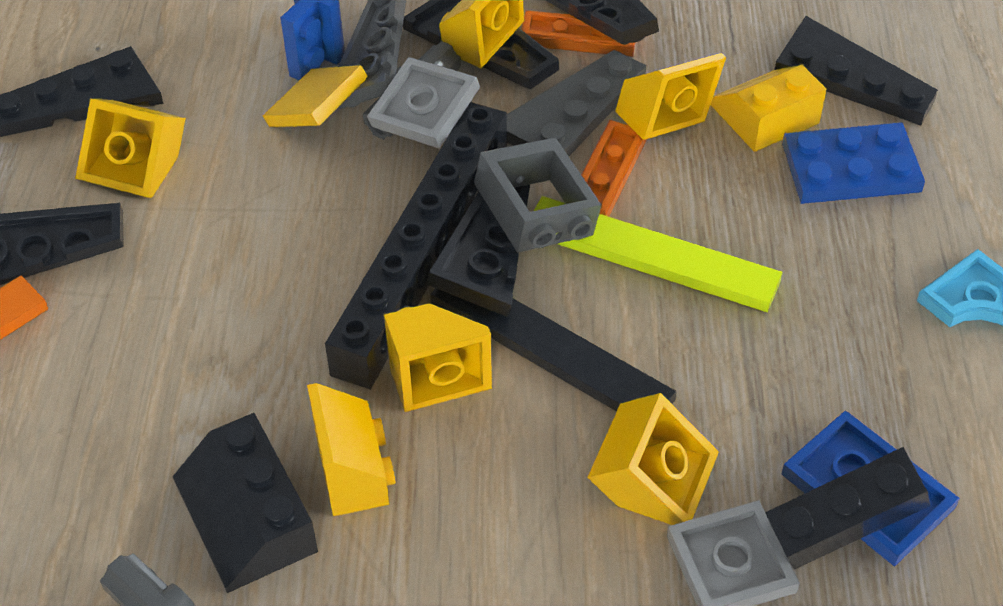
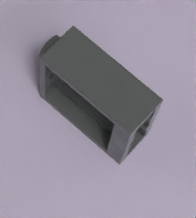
[474,137,602,253]

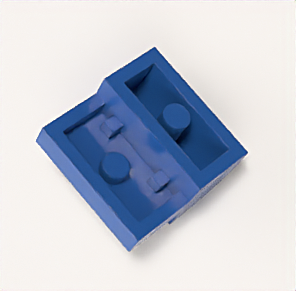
[280,0,345,81]

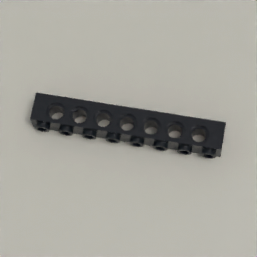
[325,102,507,390]

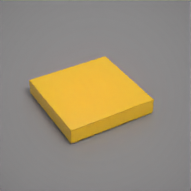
[263,65,368,127]

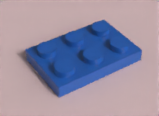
[782,122,925,204]
[781,410,960,567]

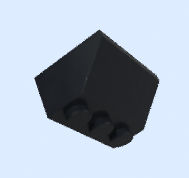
[172,413,318,593]

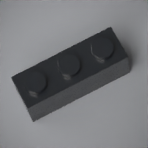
[765,447,931,569]

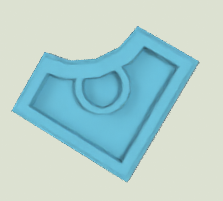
[917,249,1003,327]

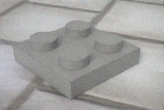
[367,57,480,149]
[667,500,800,606]

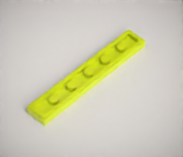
[533,196,783,313]

